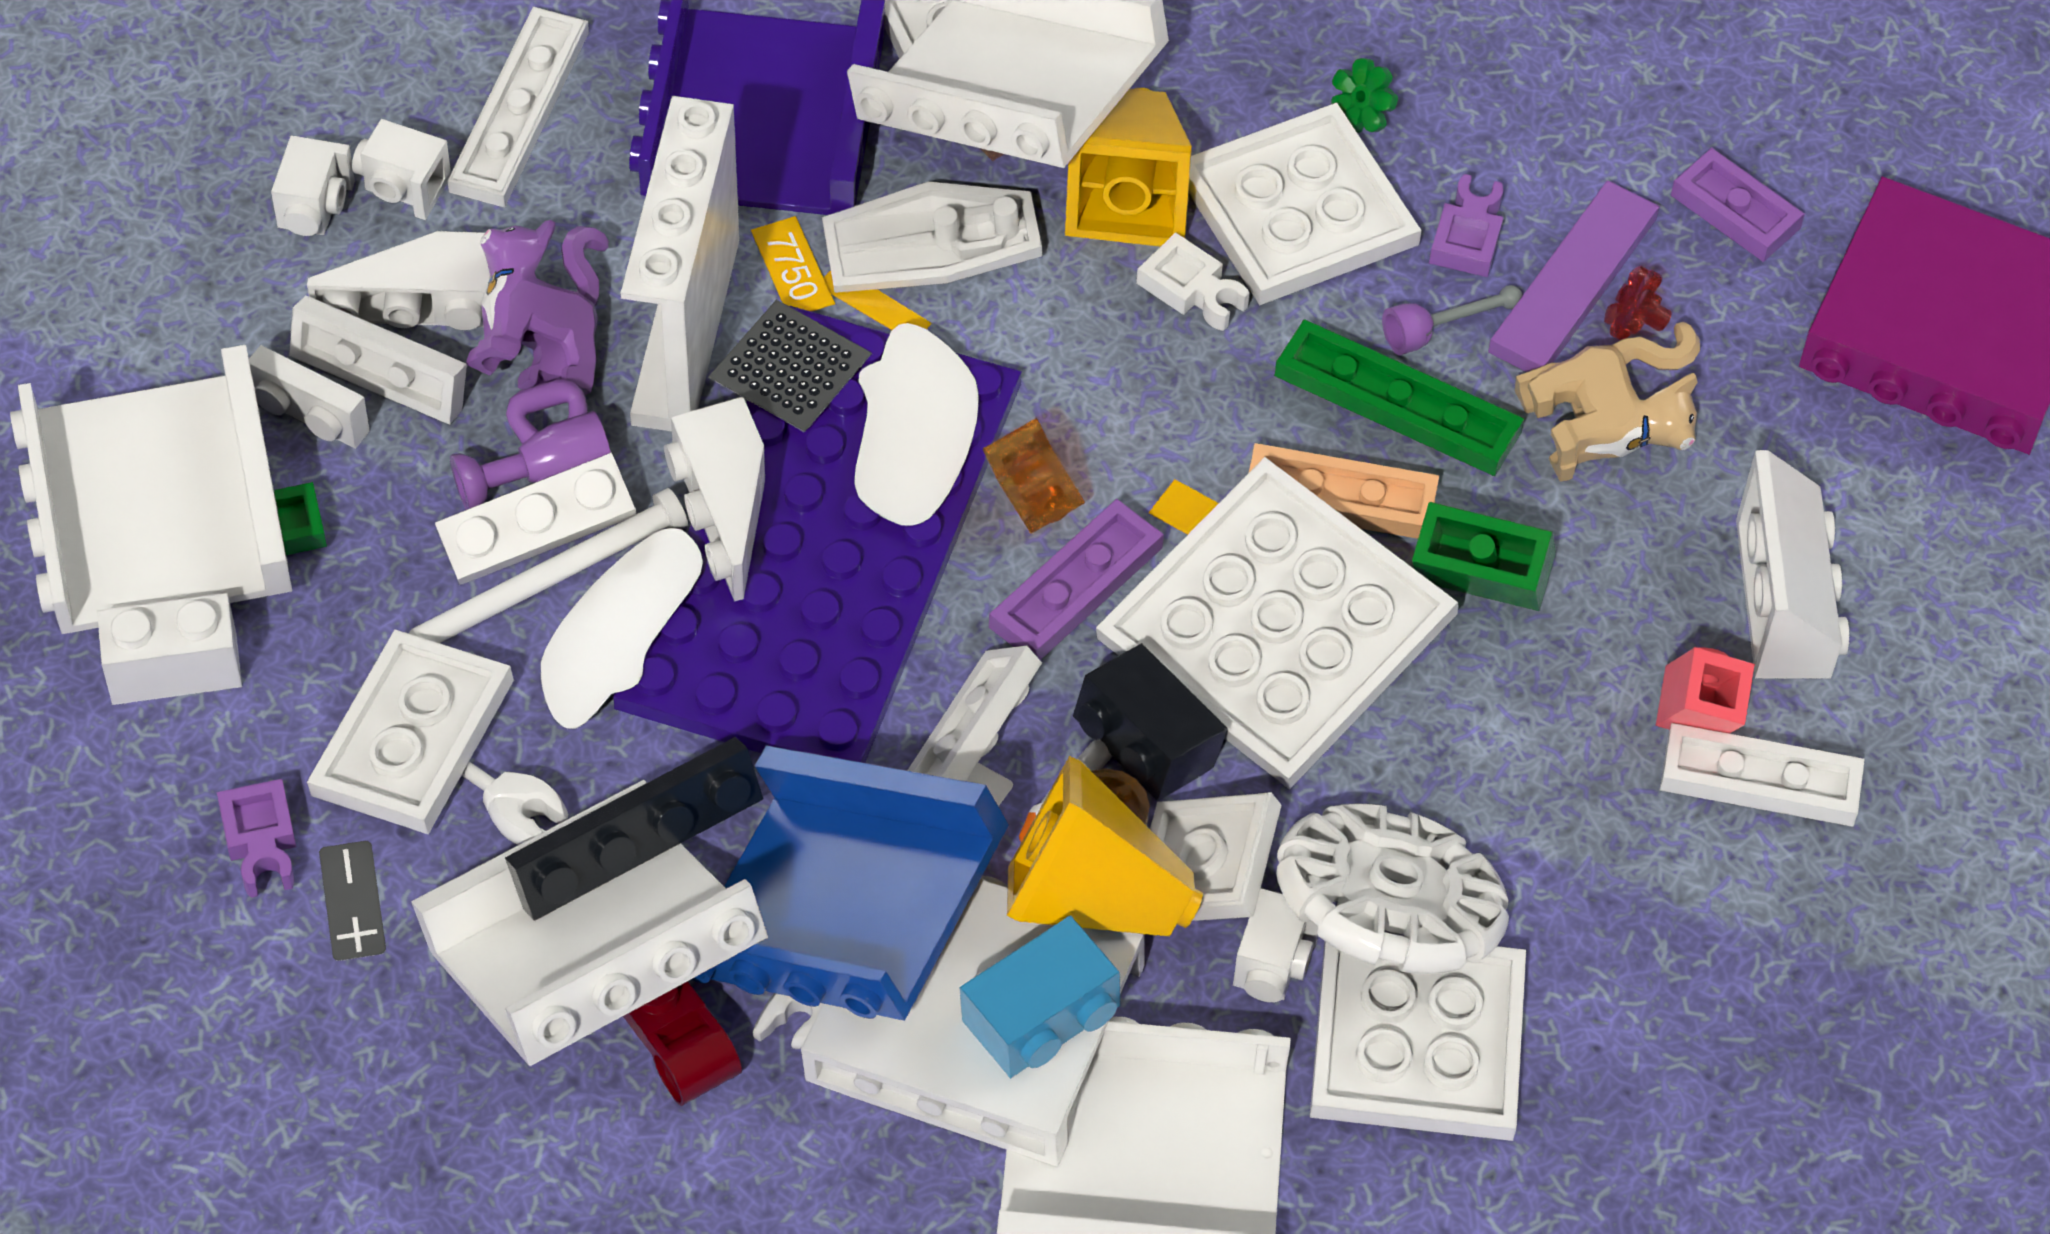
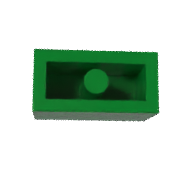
[1412,502,1556,611]

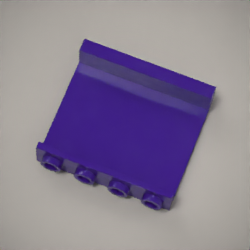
[629,0,885,215]

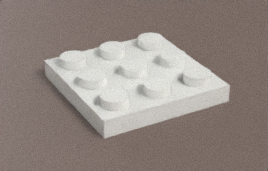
[1188,103,1422,305]
[1310,935,1526,1141]

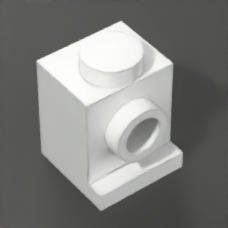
[352,119,451,220]
[271,136,355,236]
[1233,888,1319,1002]

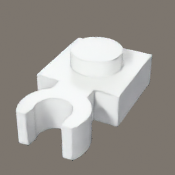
[1136,232,1249,331]

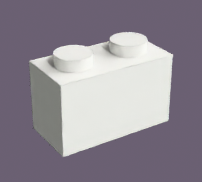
[97,593,242,705]

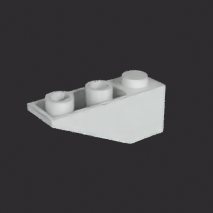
[307,231,490,330]
[664,397,765,602]

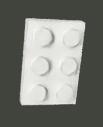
[307,630,514,834]

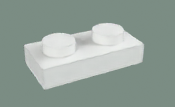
[249,345,370,449]

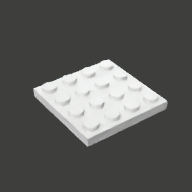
[1096,457,1458,790]

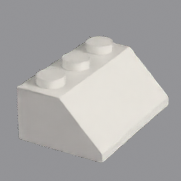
[1736,450,1849,678]

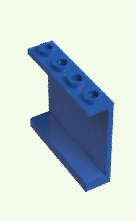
[691,746,1009,1021]

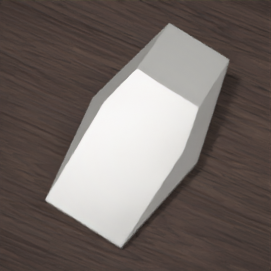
[822,181,1043,293]

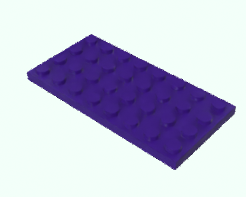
[613,306,1022,763]

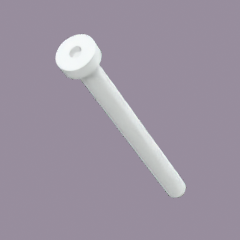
[408,488,688,643]

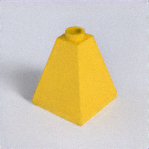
[1065,88,1192,247]
[1007,756,1203,937]

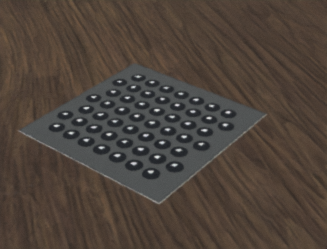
[708,299,872,432]

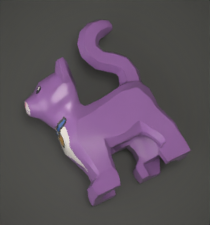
[466,220,609,395]

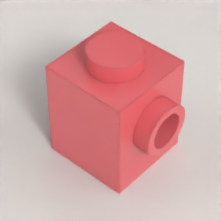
[1655,647,1755,734]

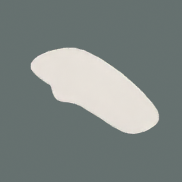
[855,323,978,526]
[541,528,703,729]

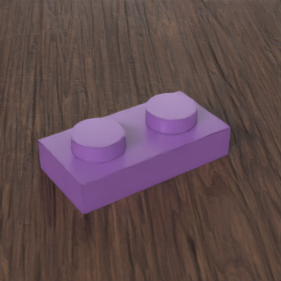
[1671,147,1805,262]

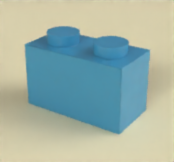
[959,915,1120,1079]

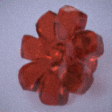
[1604,266,1672,340]

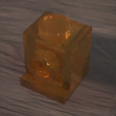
[983,418,1085,534]

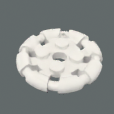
[1276,803,1509,974]

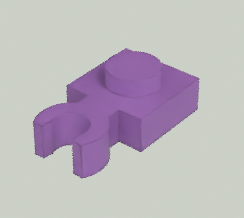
[1429,174,1503,277]
[217,779,296,897]

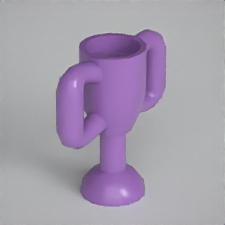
[450,379,611,510]

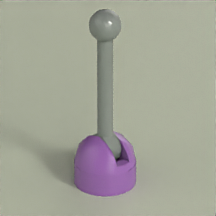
[1382,285,1523,355]

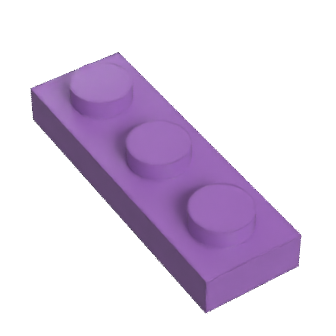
[989,499,1164,660]

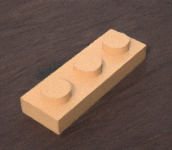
[1249,443,1439,539]

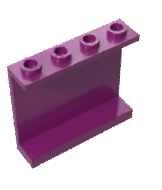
[1799,176,2050,455]

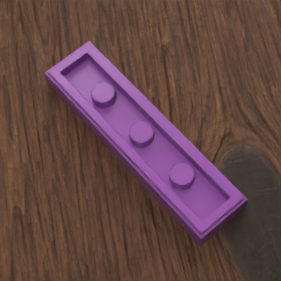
[1488,180,1660,372]

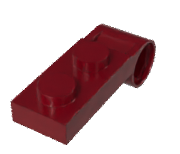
[623,981,742,1106]

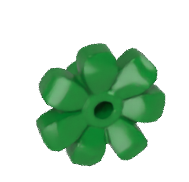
[1331,58,1398,133]

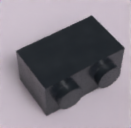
[1073,643,1228,802]

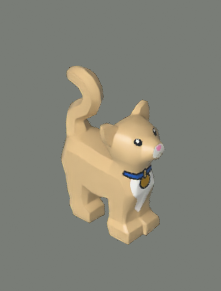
[1515,322,1700,482]

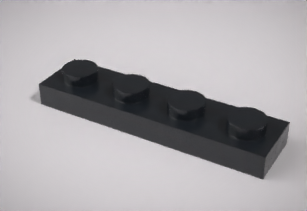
[505,737,763,921]

